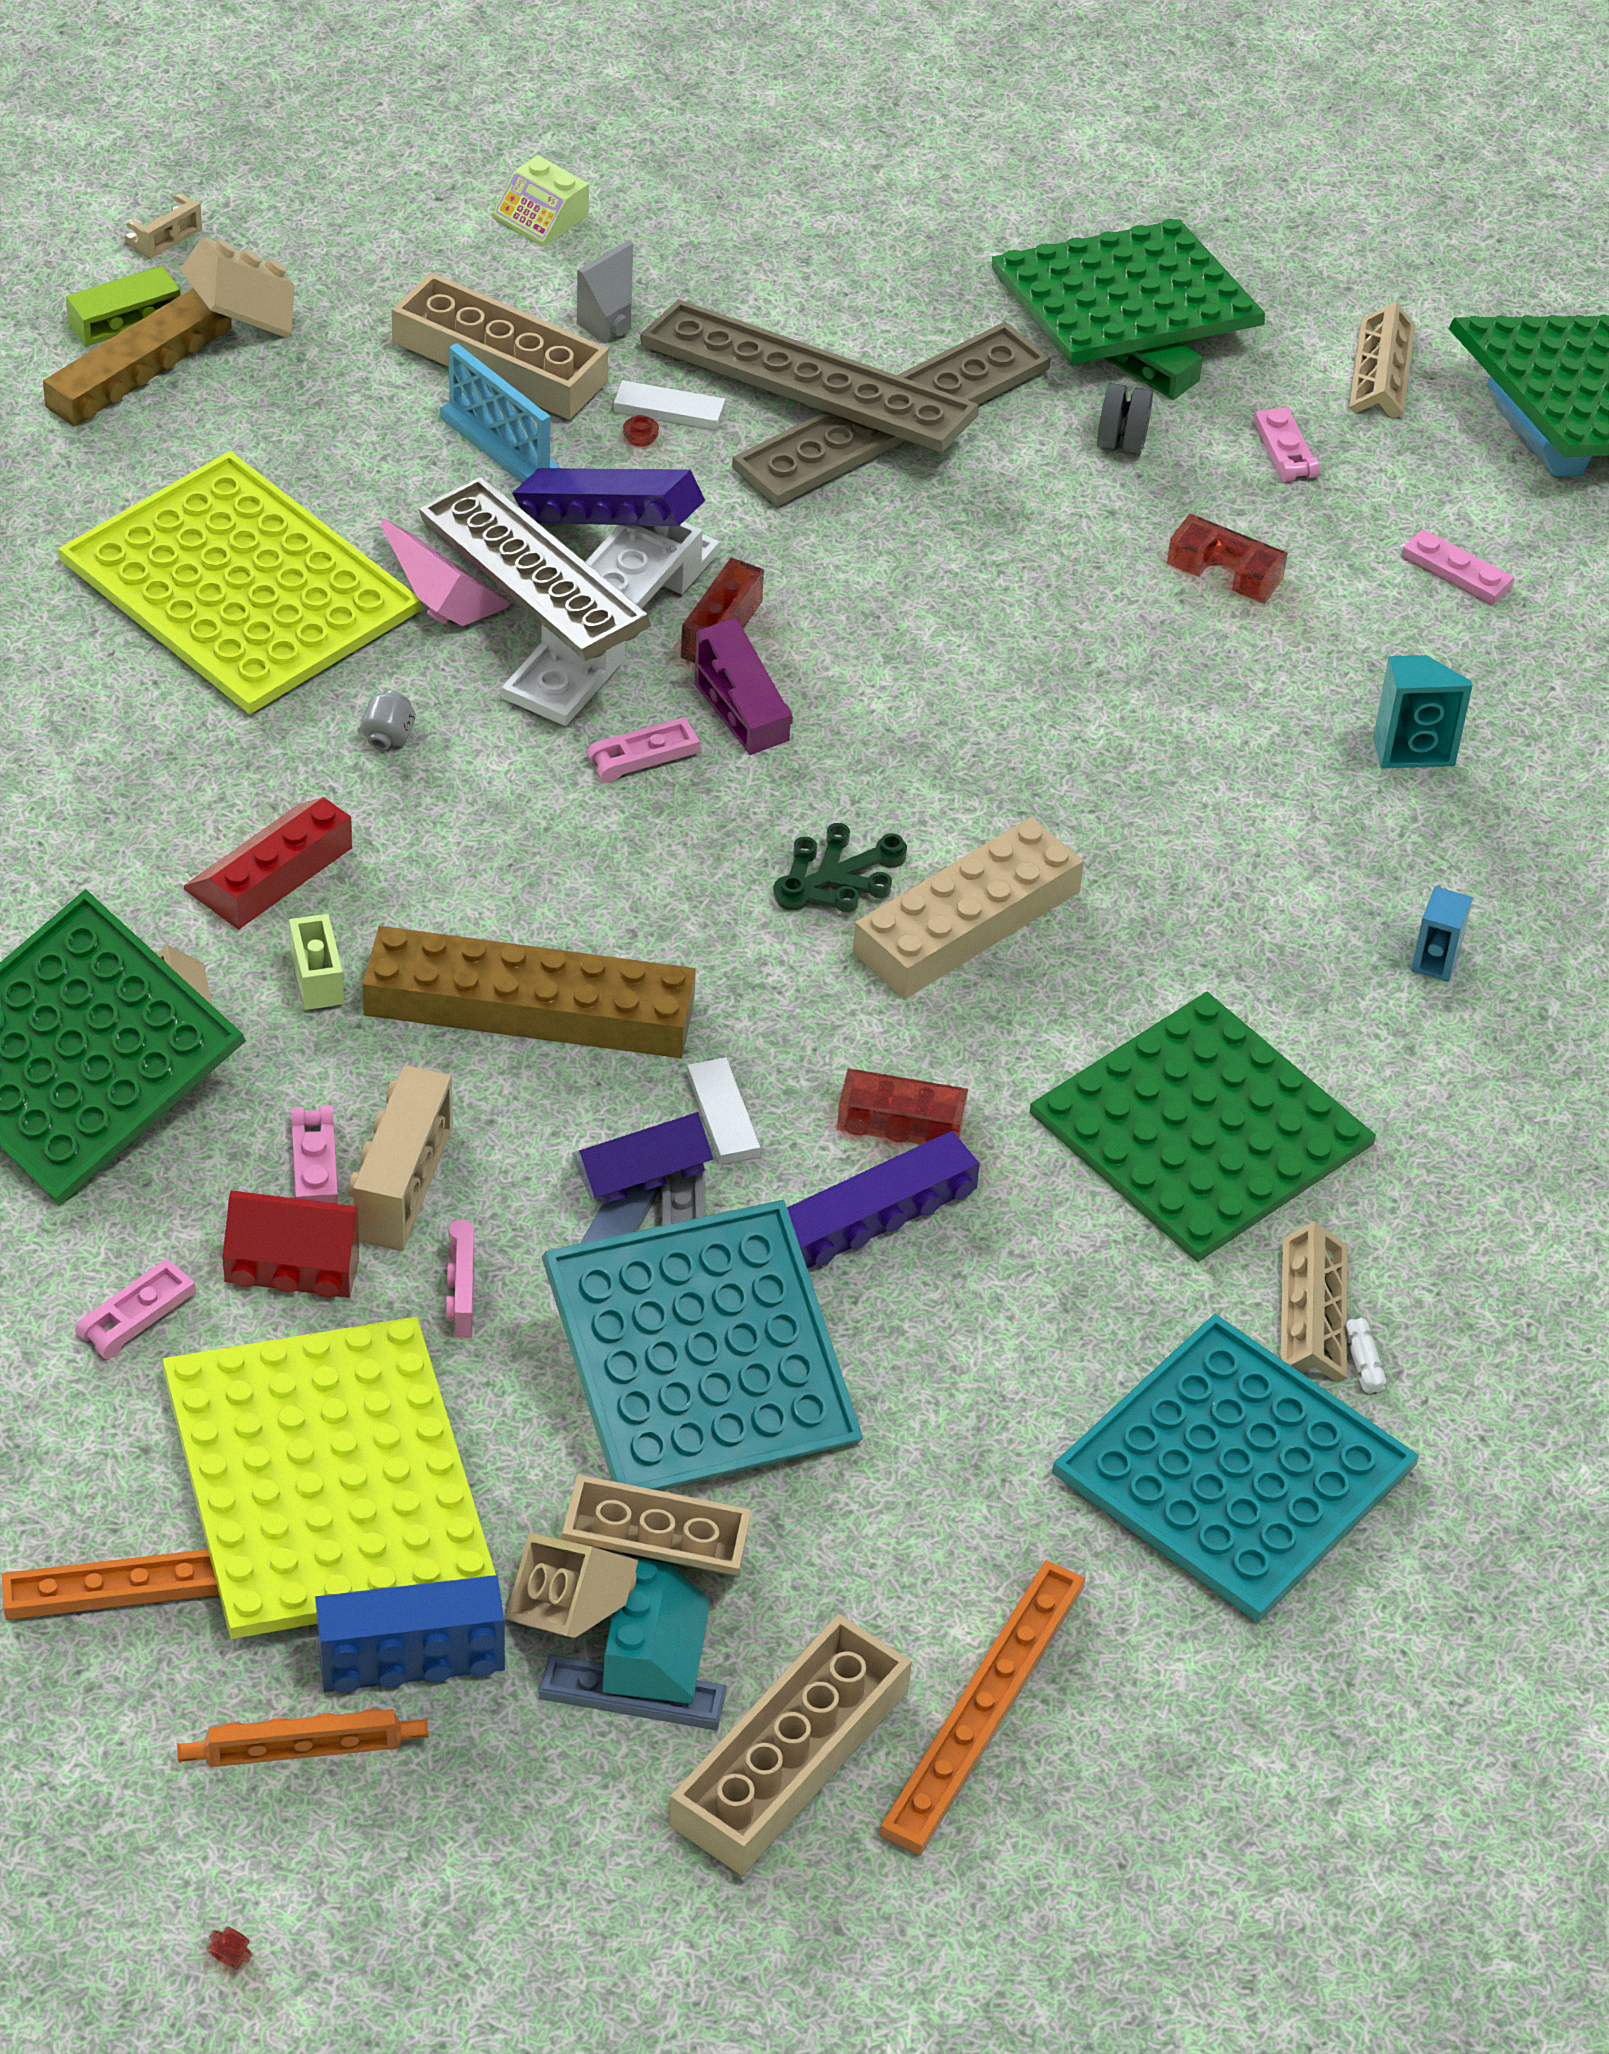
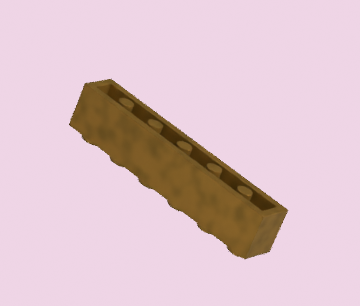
[43,288,232,427]

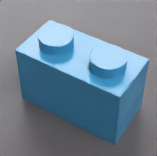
[1411,886,1473,982]

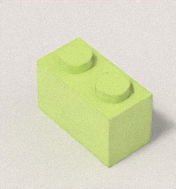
[289,914,344,1010]

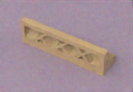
[1349,302,1415,419]
[1281,1221,1348,1382]

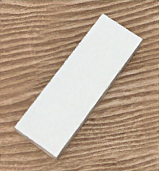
[614,380,725,431]
[687,1057,760,1165]

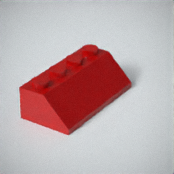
[184,797,353,930]

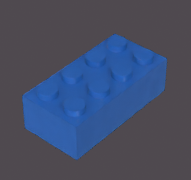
[315,1575,505,1693]

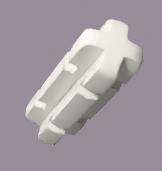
[1346,1318,1386,1394]

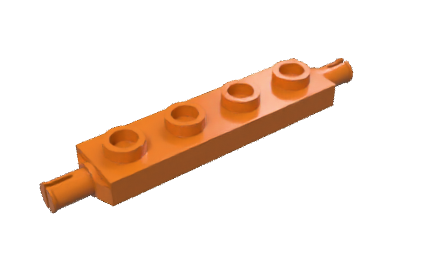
[177,1708,429,1767]

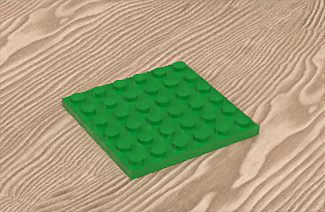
[992,219,1265,365]
[1448,314,1609,457]
[0,889,246,1206]
[1029,991,1376,1263]

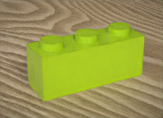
[66,266,181,347]

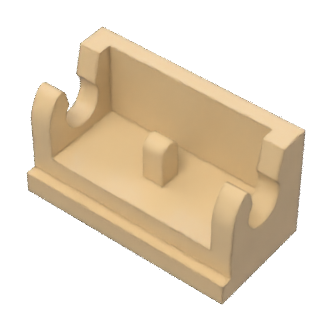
[125,193,202,259]

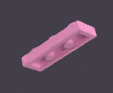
[1402,529,1515,605]

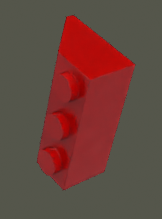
[222,1190,360,1298]

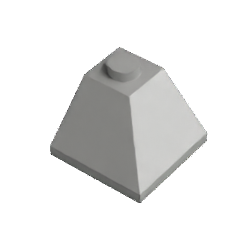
[577,240,633,344]

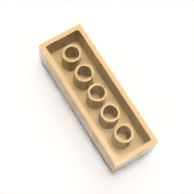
[392,272,609,420]
[853,817,1084,1000]
[669,1613,912,1876]

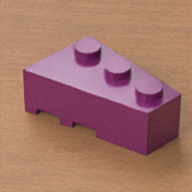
[694,617,793,755]

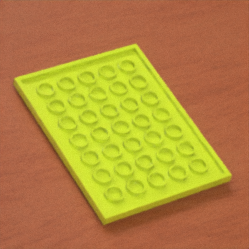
[58,451,422,714]
[162,1316,496,1639]

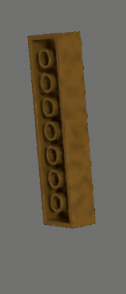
[362,926,696,1059]

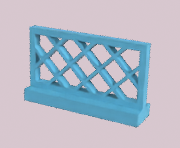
[440,343,560,483]

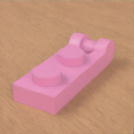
[1254,407,1320,482]
[587,717,700,783]
[291,1105,338,1204]
[446,1219,474,1338]
[76,1259,196,1360]

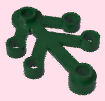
[773,823,907,912]

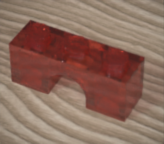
[1167,513,1288,604]

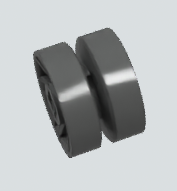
[1097,382,1153,454]

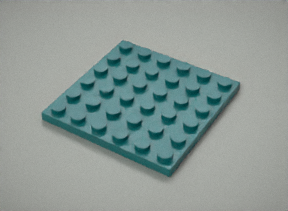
[541,1199,863,1491]
[1052,1313,1419,1623]

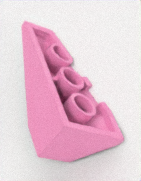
[380,518,511,627]

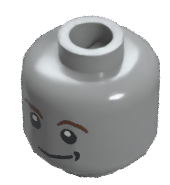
[360,691,416,750]

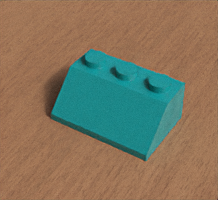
[1373,655,1472,769]
[602,1558,710,1704]

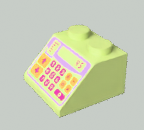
[492,155,589,247]

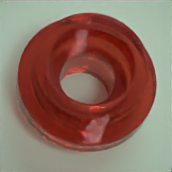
[623,415,659,447]
[206,1927,253,1970]

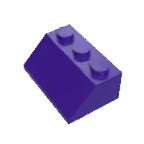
[571,1112,714,1204]

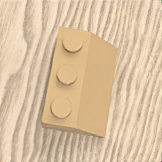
[180,236,295,338]
[505,1532,638,1638]

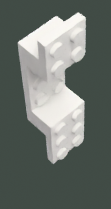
[501,522,720,727]

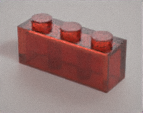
[681,557,764,663]
[837,1068,968,1145]

